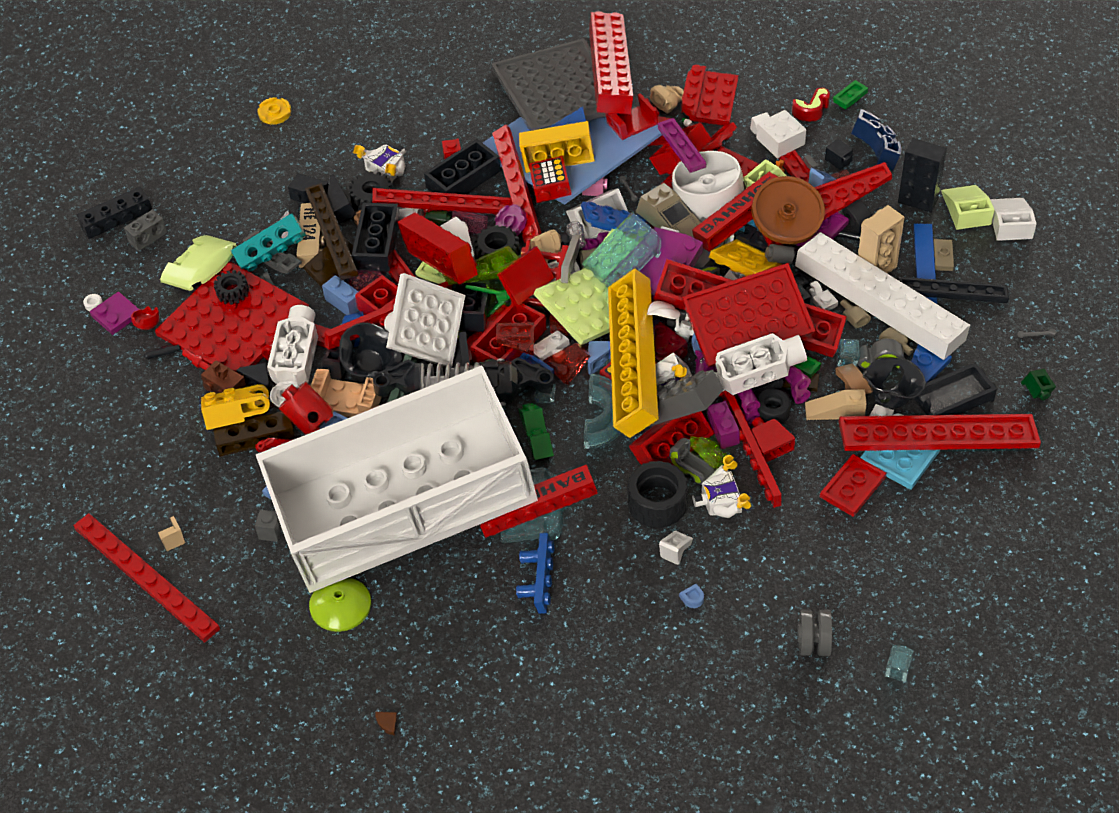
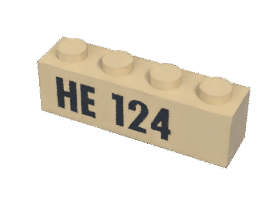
[297,203,325,268]

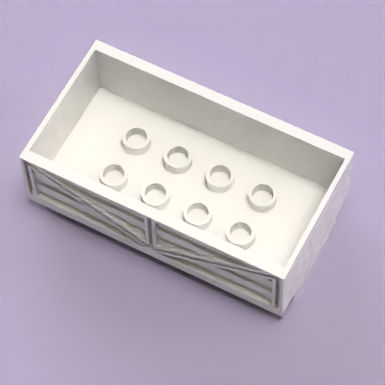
[256,366,538,593]

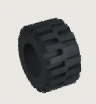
[474,225,520,273]

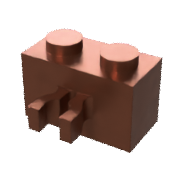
[201,361,247,394]

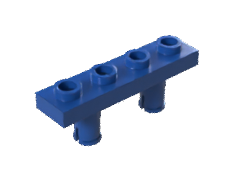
[516,533,555,614]

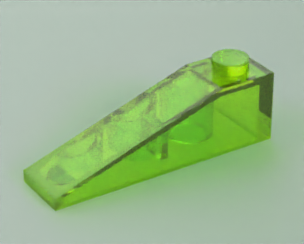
[443,246,519,285]

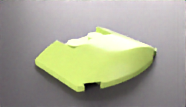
[160,235,237,291]

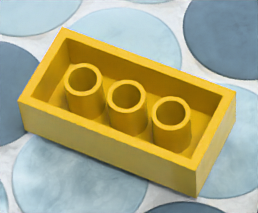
[519,121,595,173]

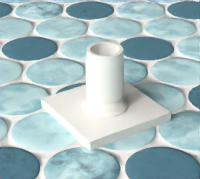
[384,273,465,367]

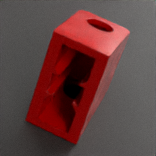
[751,417,795,462]

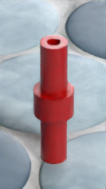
[182,349,210,370]

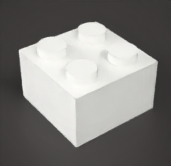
[756,110,806,158]

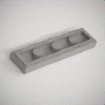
[561,234,580,283]

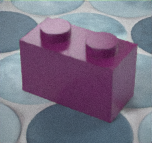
[707,401,740,449]

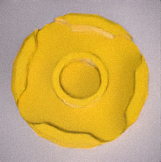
[257,97,291,124]

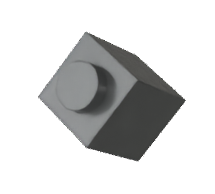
[255,510,282,542]

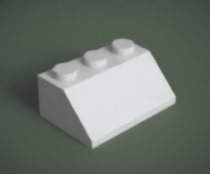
[566,188,628,239]

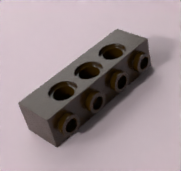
[213,411,295,457]

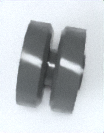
[797,609,832,657]

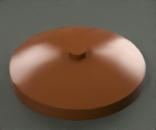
[751,176,825,244]

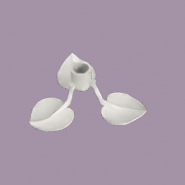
[647,301,694,342]

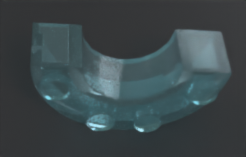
[583,374,621,449]

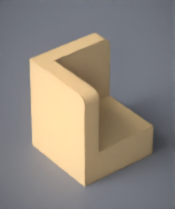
[158,516,185,551]

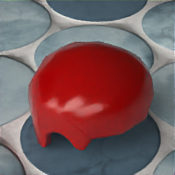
[131,306,159,330]

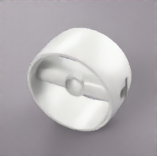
[672,151,745,220]

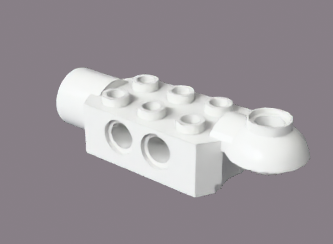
[267,305,318,407]
[715,333,807,395]

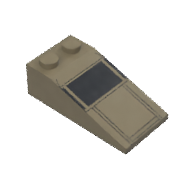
[636,183,701,237]

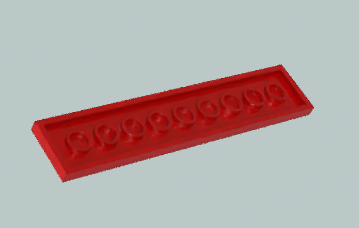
[838,414,1041,451]

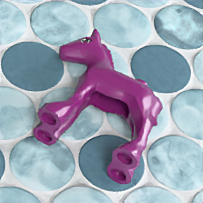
[695,350,811,427]

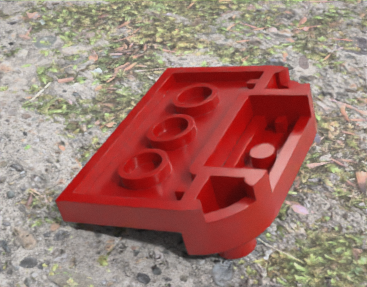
[681,65,739,125]

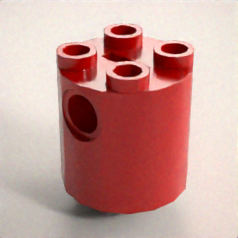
[278,381,333,435]

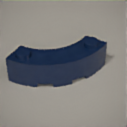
[851,109,901,171]

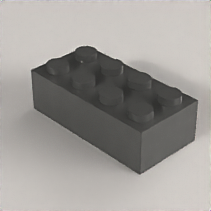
[648,370,724,427]

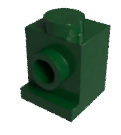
[1021,369,1056,401]

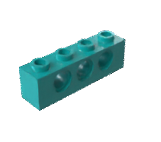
[231,213,306,272]

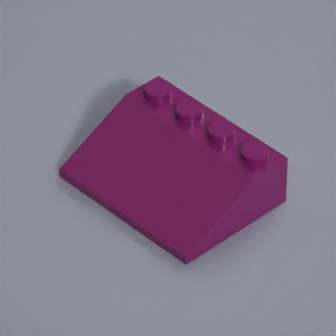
[627,227,703,302]

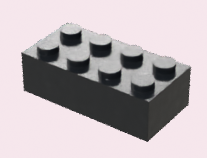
[898,138,947,212]
[424,139,501,194]
[352,203,400,272]

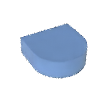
[679,584,704,608]

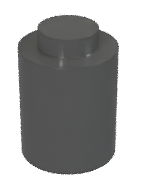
[765,244,794,265]

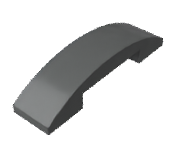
[243,231,302,273]

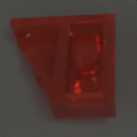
[543,343,591,385]

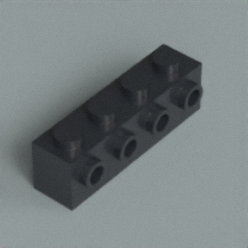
[76,186,152,239]

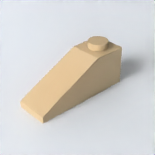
[805,389,866,420]

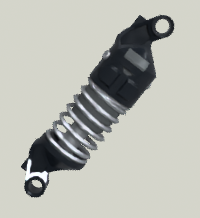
[373,357,554,406]

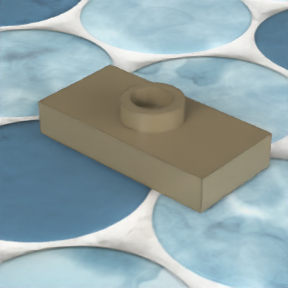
[933,239,954,271]

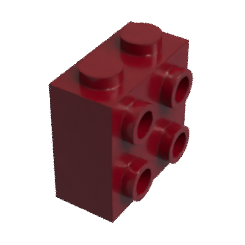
[653,322,688,363]

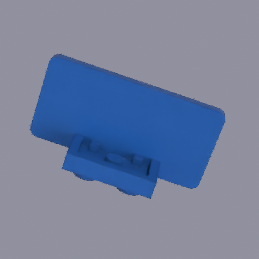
[581,201,652,238]

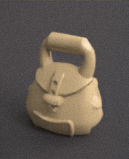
[650,85,684,114]
[530,229,562,264]

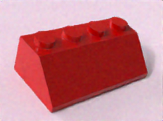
[629,411,714,465]

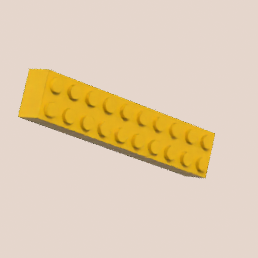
[608,268,659,438]

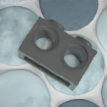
[124,209,167,251]

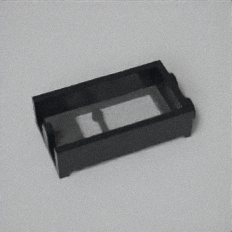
[914,363,997,415]

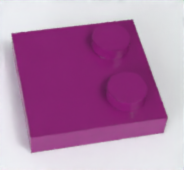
[89,291,139,335]

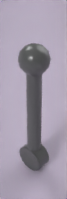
[620,176,638,202]
[1017,329,1056,338]

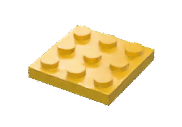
[709,239,781,276]

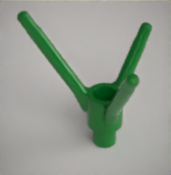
[466,285,510,319]

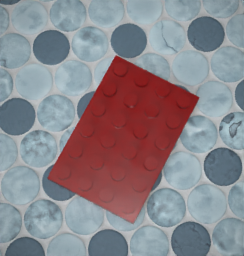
[682,263,816,368]

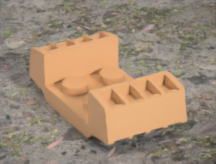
[311,369,383,417]

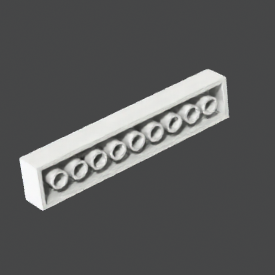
[795,232,970,360]

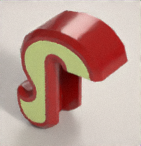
[792,88,830,122]

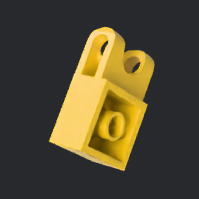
[201,385,270,430]

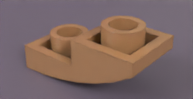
[836,363,871,394]

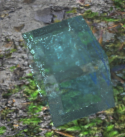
[837,339,860,366]
[885,644,914,682]

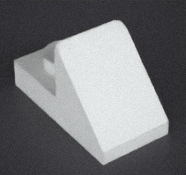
[659,531,693,565]

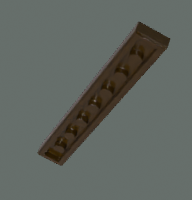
[305,183,358,281]

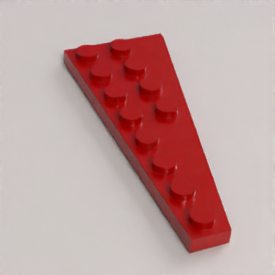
[762,162,892,247]

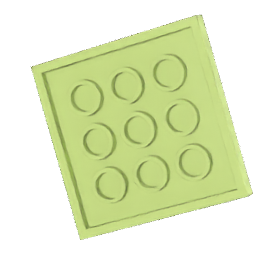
[534,267,610,345]

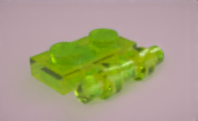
[690,436,732,469]

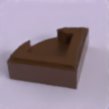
[375,711,398,735]

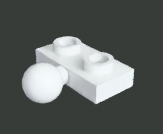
[529,330,570,363]

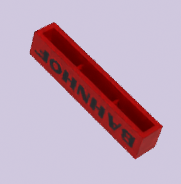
[692,172,778,252]
[480,465,598,538]

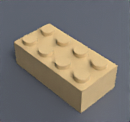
[858,205,905,274]

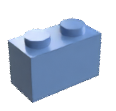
[322,275,359,315]

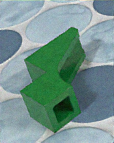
[518,403,554,460]

